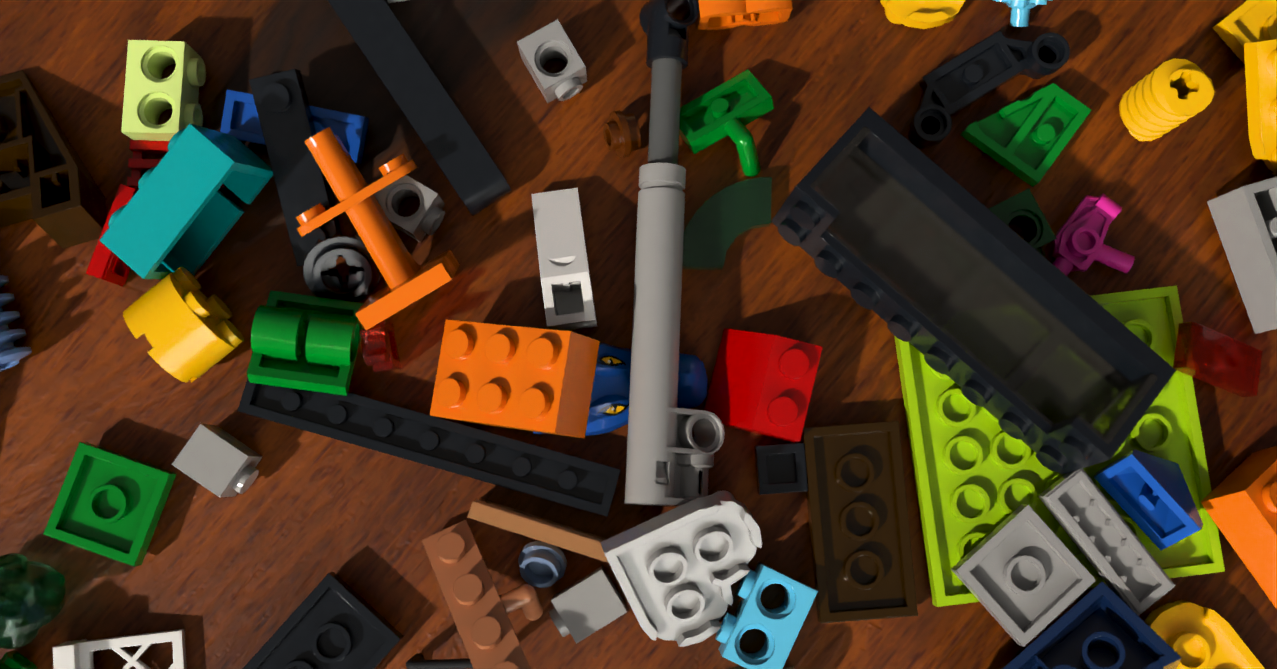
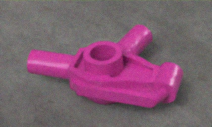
[1051,193,1135,276]

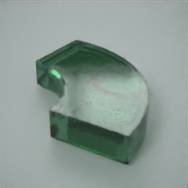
[682,177,772,270]

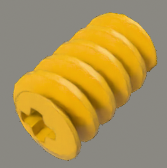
[1119,58,1215,141]

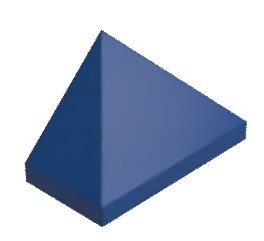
[1094,449,1203,550]

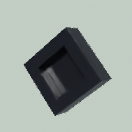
[754,443,808,494]

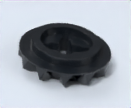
[303,232,381,302]

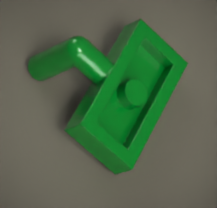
[679,69,774,177]

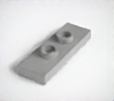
[1038,468,1175,616]

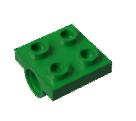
[246,290,364,396]

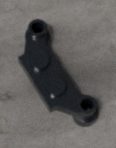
[908,31,1070,149]

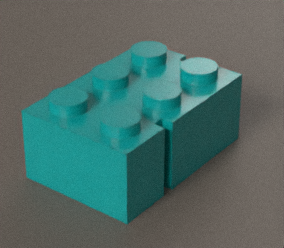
[99,123,273,279]

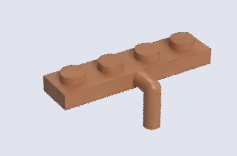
[421,519,543,669]

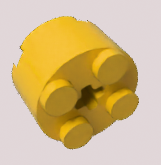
[123,266,244,383]

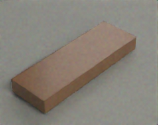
[467,498,608,563]

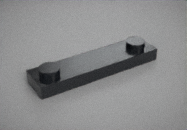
[249,69,343,266]

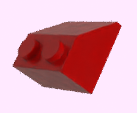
[704,328,823,443]

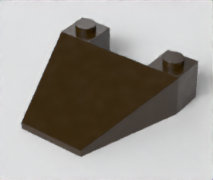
[0,70,107,249]

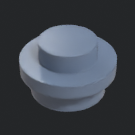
[518,541,567,588]

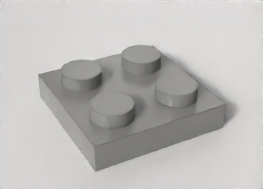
[951,504,1096,647]

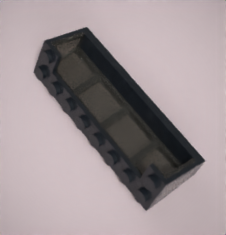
[771,107,1176,475]

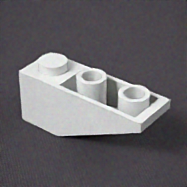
[531,188,597,331]

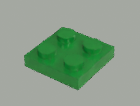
[43,442,177,567]

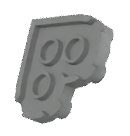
[600,491,762,647]

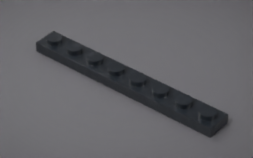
[237,379,621,517]

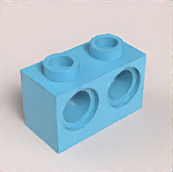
[715,562,818,669]

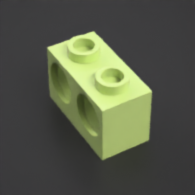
[121,40,206,141]

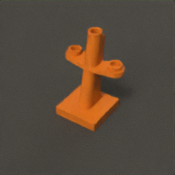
[295,127,460,330]

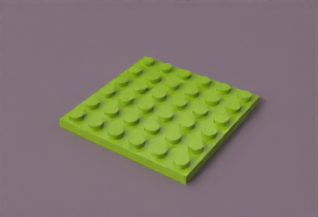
[894,285,1225,607]

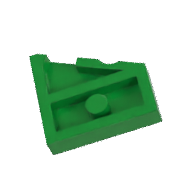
[960,83,1091,187]

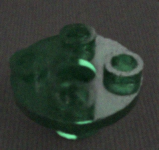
[0,553,66,649]

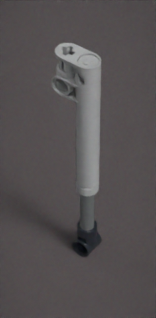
[625,0,725,507]

